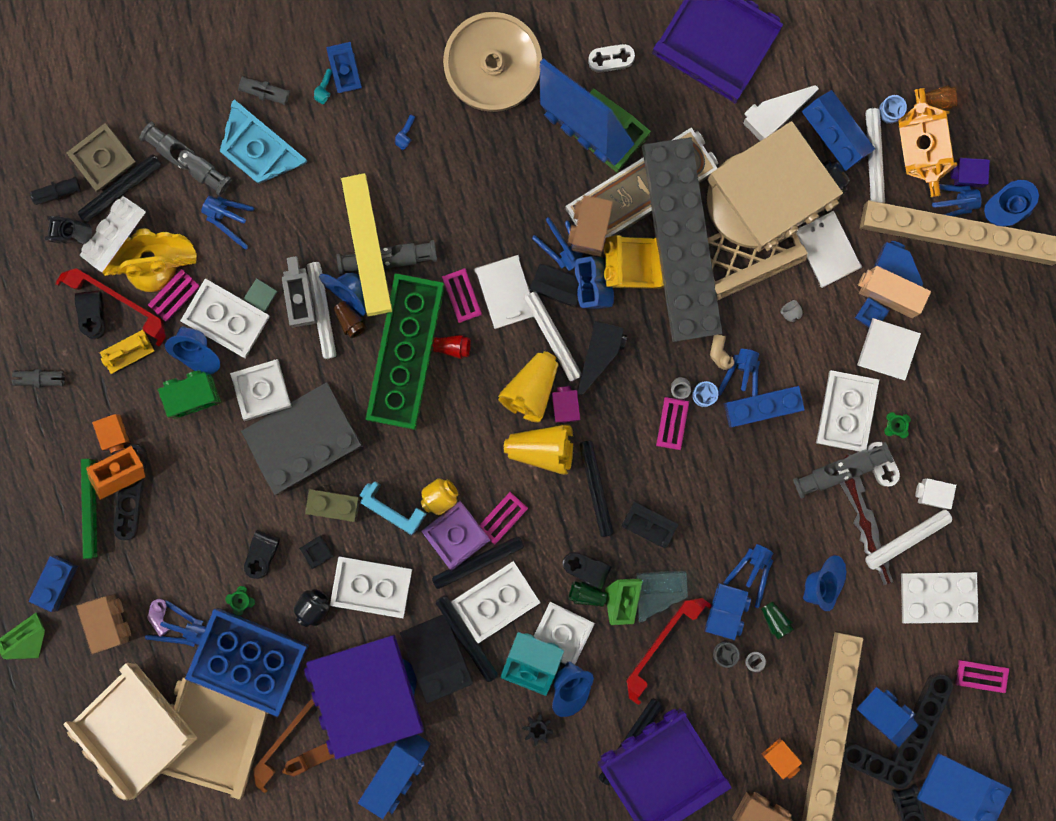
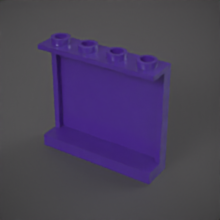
[652,0,783,104]
[304,634,424,759]
[597,708,732,821]

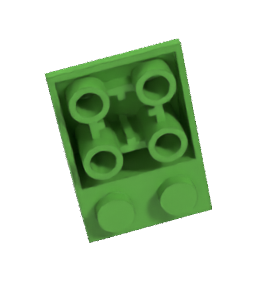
[573,88,651,173]

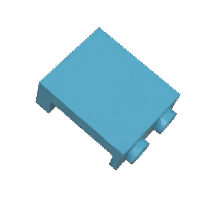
[360,482,427,535]

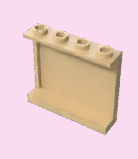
[708,121,843,252]
[63,663,197,800]
[161,676,268,799]

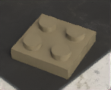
[67,123,136,193]

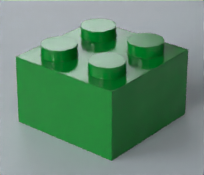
[158,370,222,419]

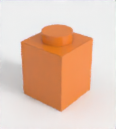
[92,414,130,454]
[761,738,802,779]

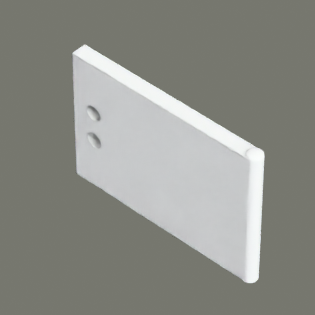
[796,211,862,288]
[475,255,534,329]

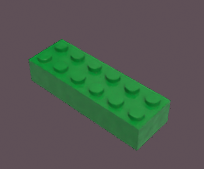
[365,273,445,430]

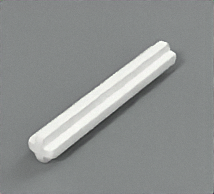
[866,108,885,203]
[307,262,336,359]
[525,292,582,381]
[865,509,952,570]

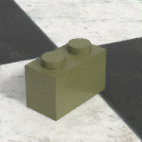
[305,489,361,522]

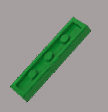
[81,459,98,559]

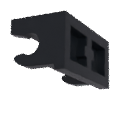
[621,502,679,548]

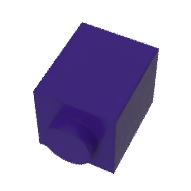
[950,158,990,188]

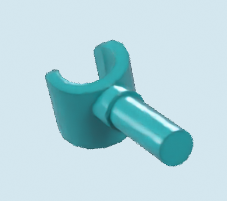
[314,69,332,104]

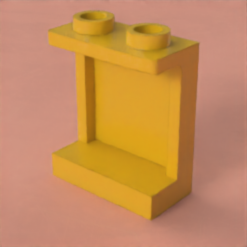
[604,235,664,289]

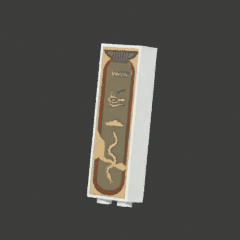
[566,127,718,242]

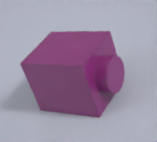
[552,386,580,423]

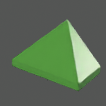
[605,579,642,625]
[0,613,45,659]

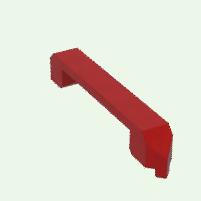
[55,268,166,346]
[626,598,712,705]

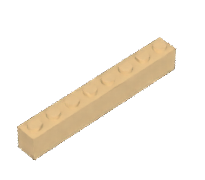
[859,200,1056,265]
[802,632,863,821]

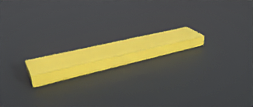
[341,173,392,317]

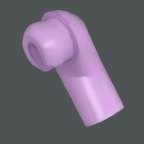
[147,599,170,637]

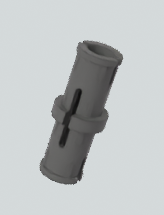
[238,76,290,106]
[12,369,65,388]

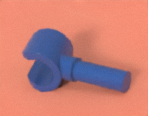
[395,115,415,150]

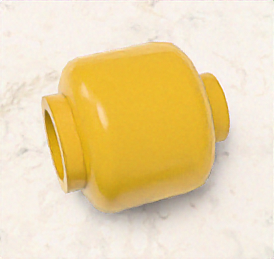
[421,478,458,515]

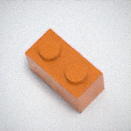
[86,446,145,500]

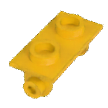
[99,330,155,374]

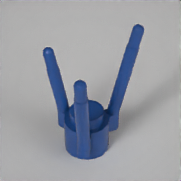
[932,184,981,217]
[201,196,254,249]
[532,217,584,271]
[718,349,760,396]
[723,544,774,608]
[145,600,206,647]

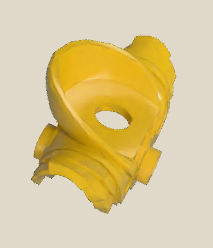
[103,228,197,292]

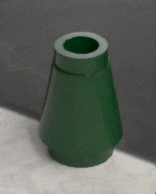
[568,580,607,607]
[761,602,794,640]

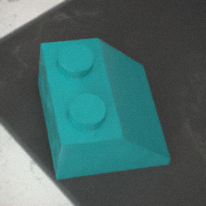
[500,632,564,696]

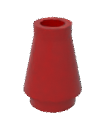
[433,335,471,359]

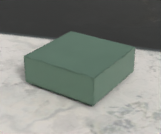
[243,278,278,313]

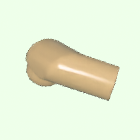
[710,335,734,370]

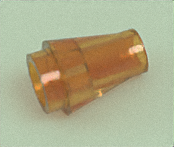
[925,85,958,109]

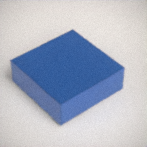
[855,297,889,328]

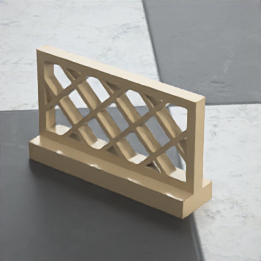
[708,233,808,300]

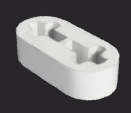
[588,44,635,72]
[866,442,900,487]

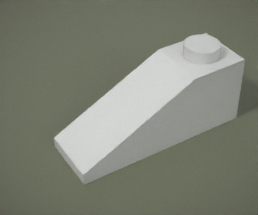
[743,85,819,141]

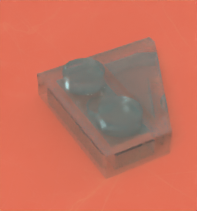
[636,571,688,622]

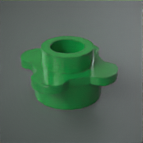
[884,412,911,439]
[225,586,255,616]

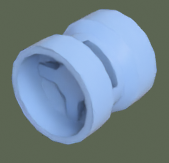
[879,95,907,124]
[692,382,718,407]

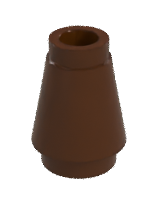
[333,301,367,339]

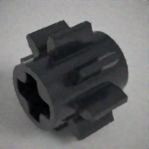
[522,714,553,746]

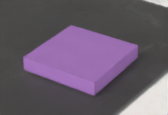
[421,501,490,571]

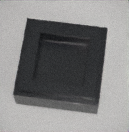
[299,535,334,569]

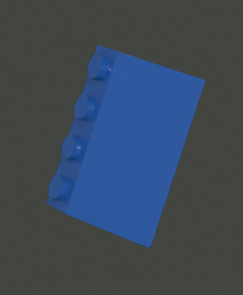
[540,59,634,166]
[185,608,309,717]

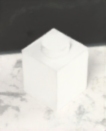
[916,479,956,509]

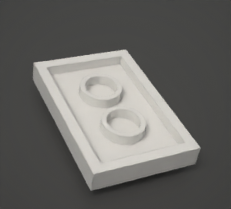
[80,196,146,272]
[180,279,270,358]
[816,370,879,452]
[330,556,412,618]
[451,561,540,643]
[901,572,978,623]

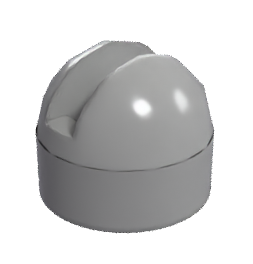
[781,300,803,322]
[671,377,691,399]
[746,652,766,673]

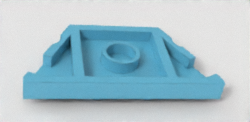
[220,100,307,184]

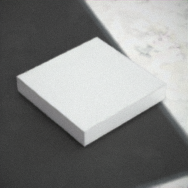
[857,318,921,380]
[230,359,292,421]
[534,602,595,665]

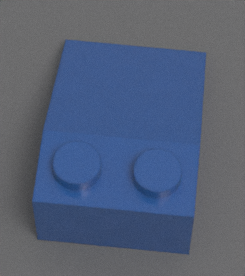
[917,753,1012,821]

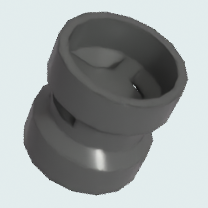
[713,641,740,668]

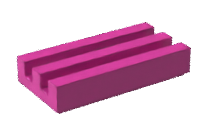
[442,268,482,323]
[148,269,200,322]
[656,397,689,450]
[480,492,528,545]
[955,660,1009,693]

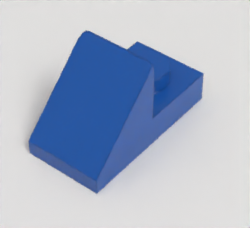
[326,42,362,93]

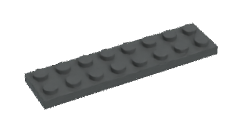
[642,137,722,342]

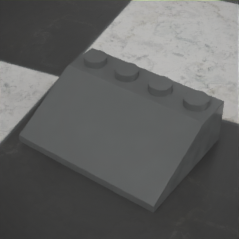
[241,382,363,495]

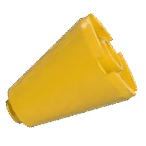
[498,351,558,423]
[504,425,573,475]

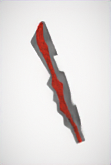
[836,454,893,585]

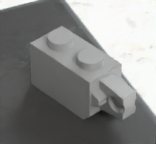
[282,256,317,328]

